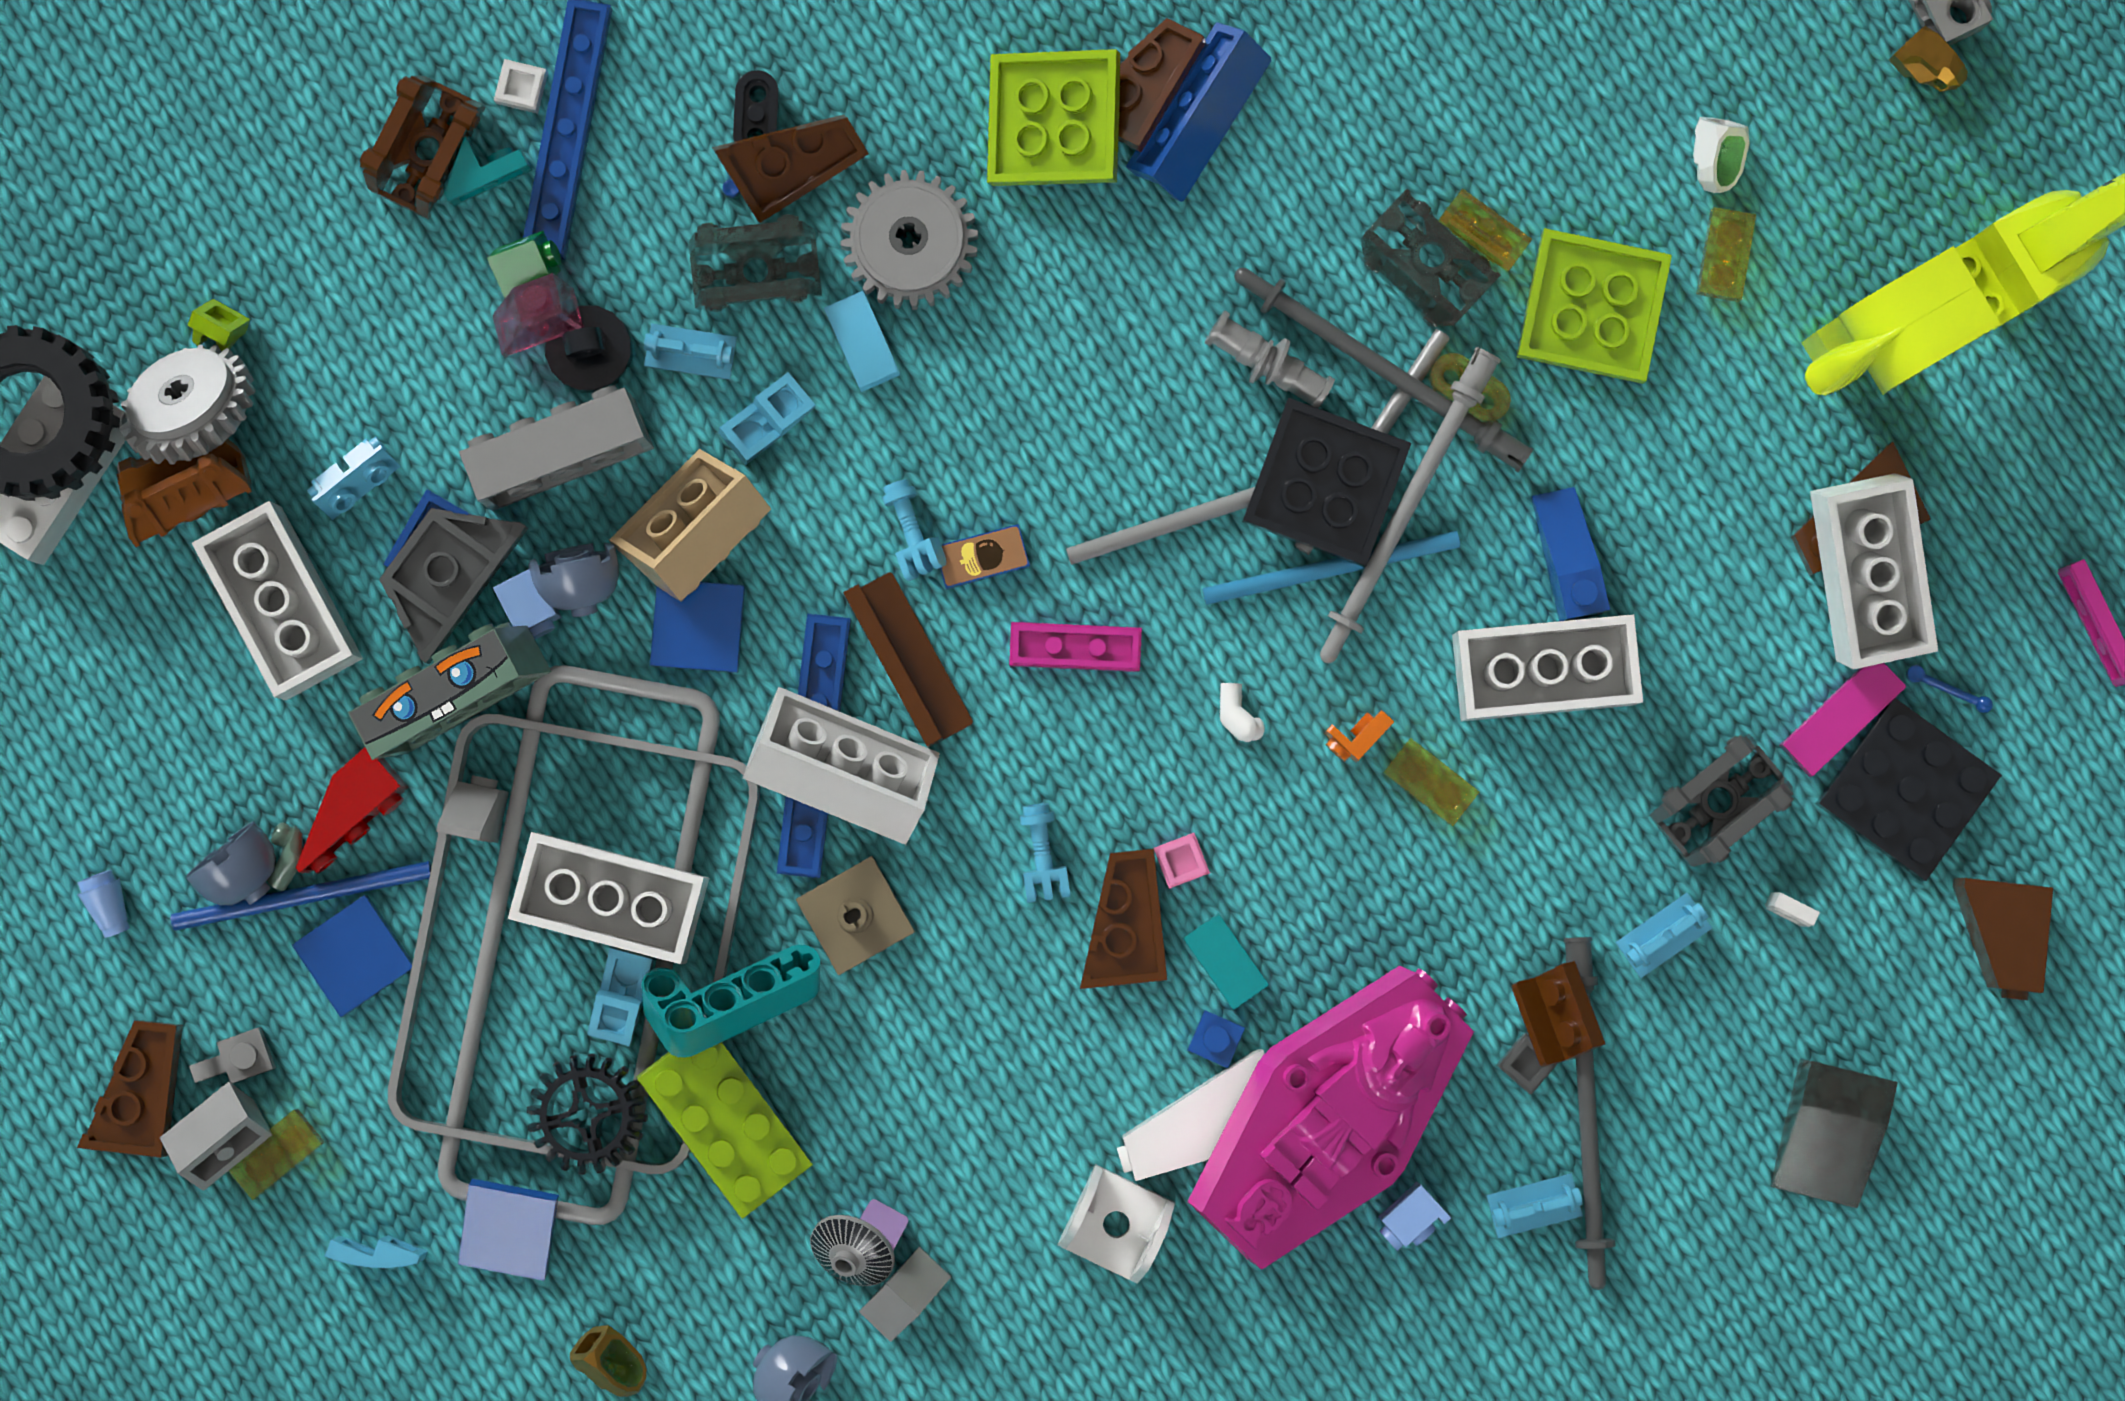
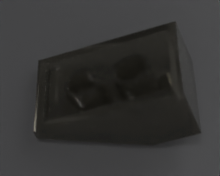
[1770,1058,1898,1208]

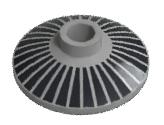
[810,1215,895,1286]

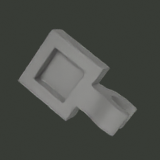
[189,1027,276,1084]

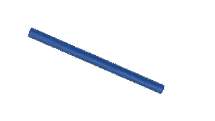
[171,861,432,931]

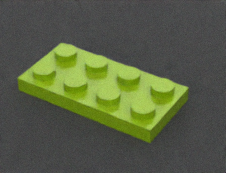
[636,1042,813,1219]

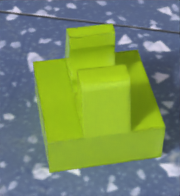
[187,299,251,351]

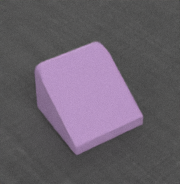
[860,1199,909,1250]

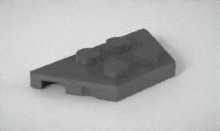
[379,508,528,664]

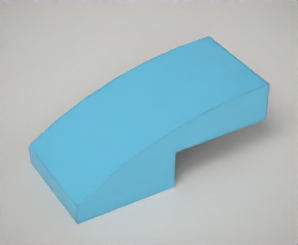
[824,291,900,392]
[718,372,816,465]
[587,946,655,1046]
[324,1235,428,1268]

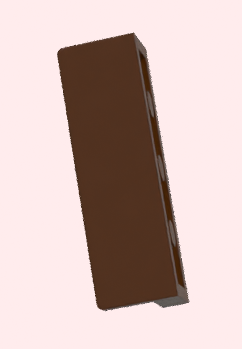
[843,572,973,748]

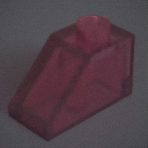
[492,273,583,357]

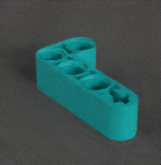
[641,945,820,1058]

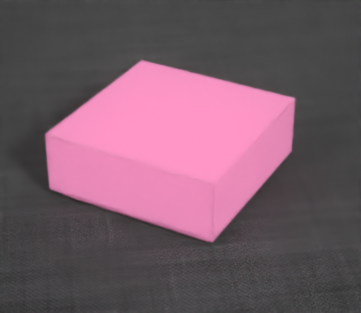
[1153,833,1210,889]

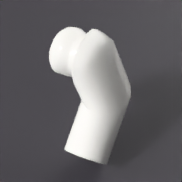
[1220,683,1265,742]

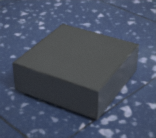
[1496,1032,1557,1095]

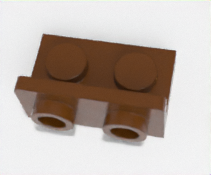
[1512,961,1605,1067]

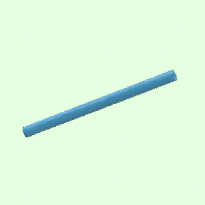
[1202,531,1460,605]

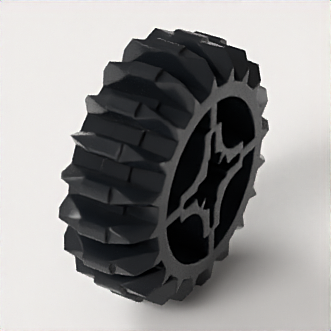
[527,1053,648,1175]

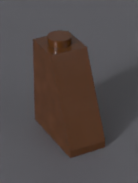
[1953,878,2053,1001]

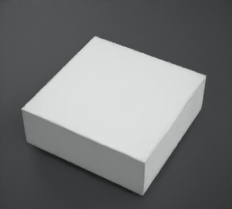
[494,59,548,114]
[1765,892,1820,927]

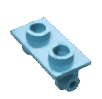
[644,323,737,380]
[307,436,401,520]
[1615,892,1712,978]
[1486,1173,1583,1238]

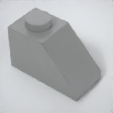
[436,775,509,843]

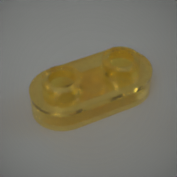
[1430,353,1511,423]

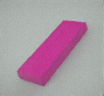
[2057,559,2125,687]
[1009,622,1142,672]
[1779,663,1907,777]

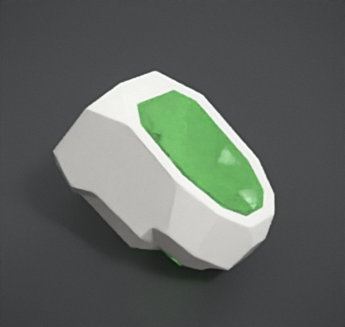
[1693,117,1750,193]

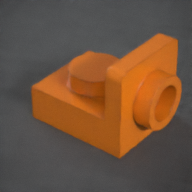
[1324,710,1394,763]

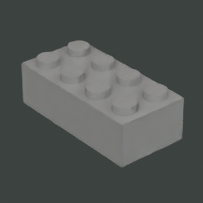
[459,385,654,511]

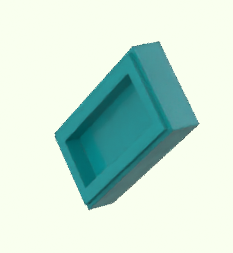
[1182,913,1269,1010]

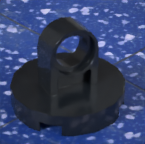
[545,305,633,393]

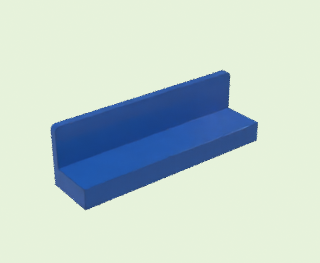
[1126,22,1271,202]

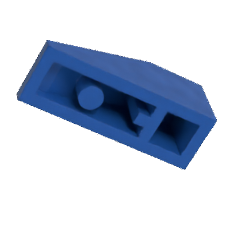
[1531,487,1610,621]

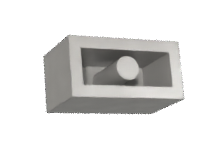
[160,1082,273,1191]

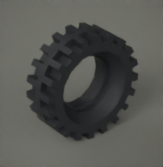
[0,325,120,501]

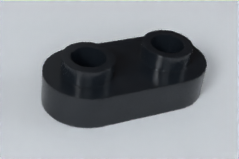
[733,70,780,142]

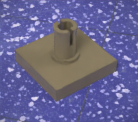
[796,856,915,976]

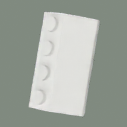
[743,687,940,845]

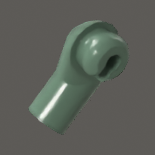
[267,822,303,891]

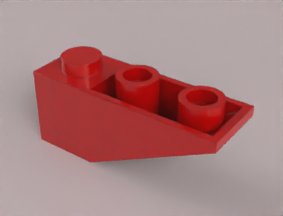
[296,747,409,874]

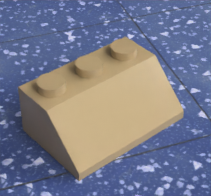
[609,449,771,602]

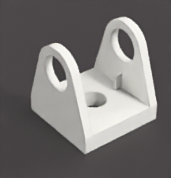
[1058,1164,1175,1284]

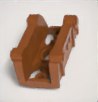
[117,439,252,547]

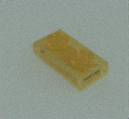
[1438,188,1532,272]
[1696,207,1756,302]
[1382,738,1480,827]
[229,1109,325,1200]

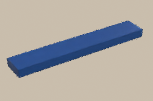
[523,0,613,260]
[776,613,851,879]

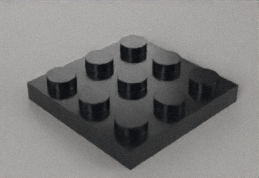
[1242,398,1411,567]
[1815,698,2002,881]

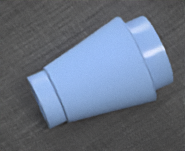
[77,870,130,938]

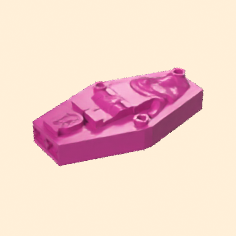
[1187,966,1474,1270]

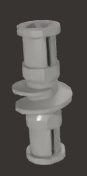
[1204,310,1335,408]

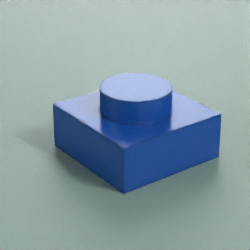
[1187,1010,1245,1068]

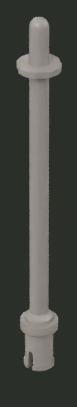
[1320,347,1501,663]

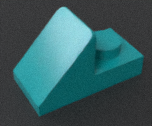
[444,136,532,206]

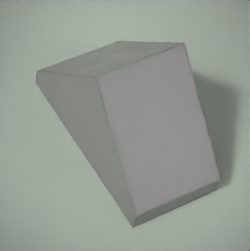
[859,1246,951,1342]

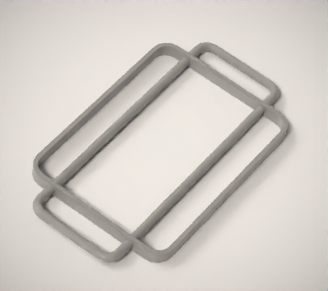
[388,665,760,1225]

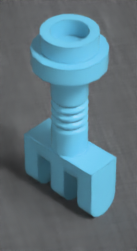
[882,479,946,581]
[1019,803,1071,903]

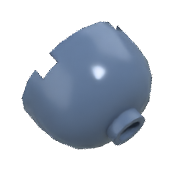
[528,543,619,617]
[186,821,276,905]
[753,1335,838,1401]

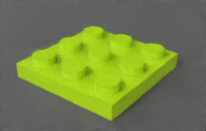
[987,49,1121,186]
[1516,228,1672,384]

